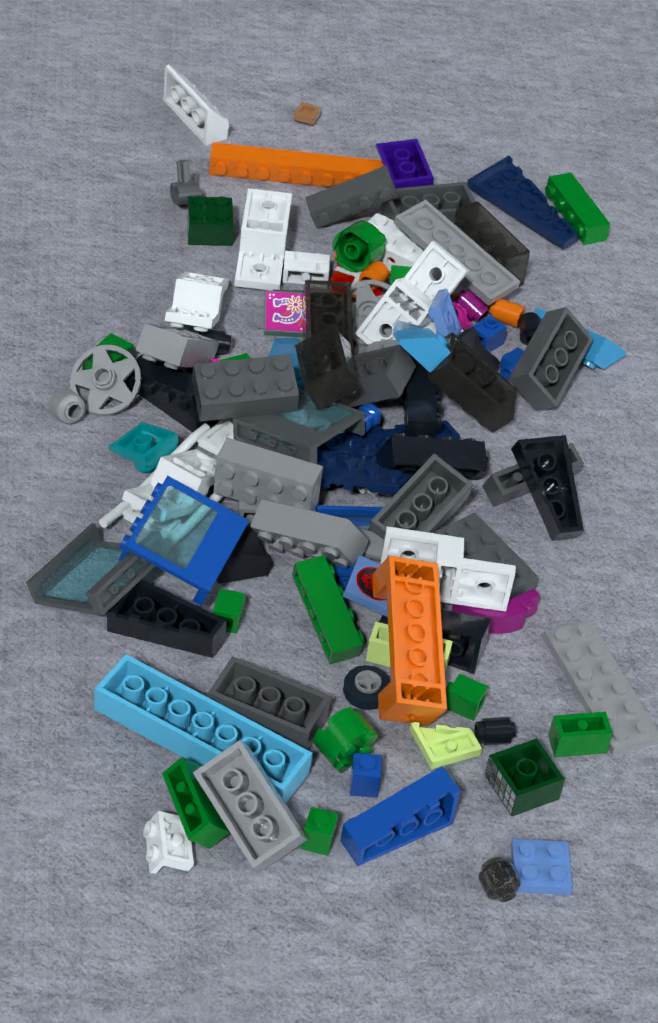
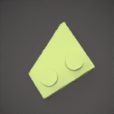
[410,722,482,769]

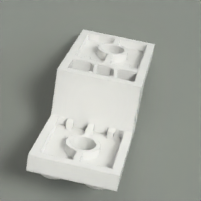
[234,188,292,291]
[355,241,469,344]
[165,271,230,332]
[122,449,216,523]
[380,527,516,612]

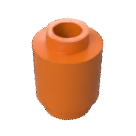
[359,261,389,291]

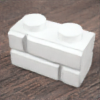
[282,251,330,287]

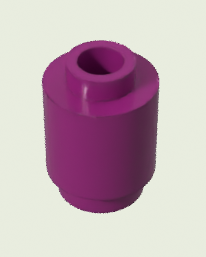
[455,289,489,323]

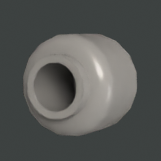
[49,389,85,424]

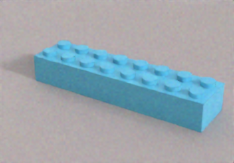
[94,654,312,804]

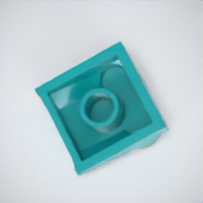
[108,421,179,473]

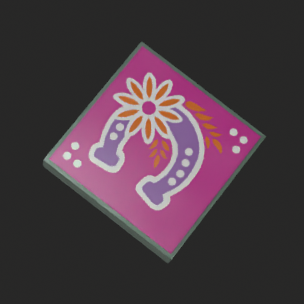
[263,290,311,338]

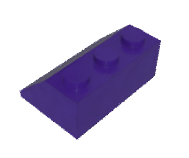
[376,139,434,188]

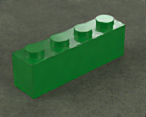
[545,172,610,245]
[292,555,364,665]

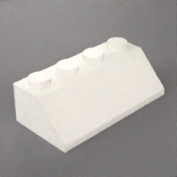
[163,65,229,146]

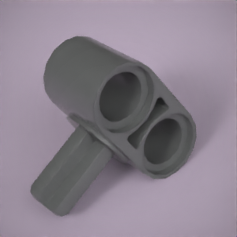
[170,160,201,205]

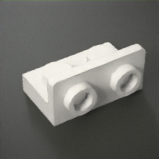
[143,811,194,874]

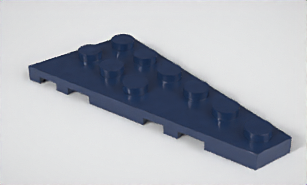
[467,156,578,249]
[317,420,460,487]
[279,440,412,495]

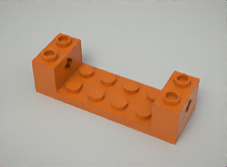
[372,555,447,726]

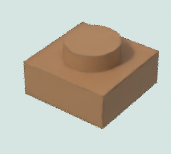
[294,102,321,125]

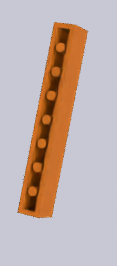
[209,142,382,188]

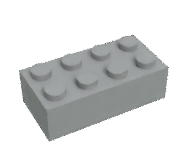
[136,323,219,371]
[214,438,323,511]
[250,499,369,568]
[193,740,308,872]

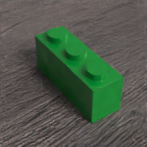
[162,757,230,849]

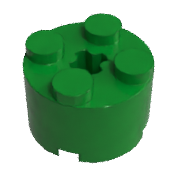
[332,220,386,272]
[313,707,378,773]

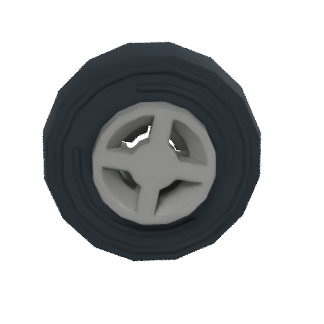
[343,665,391,710]

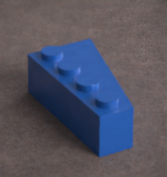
[340,766,460,866]

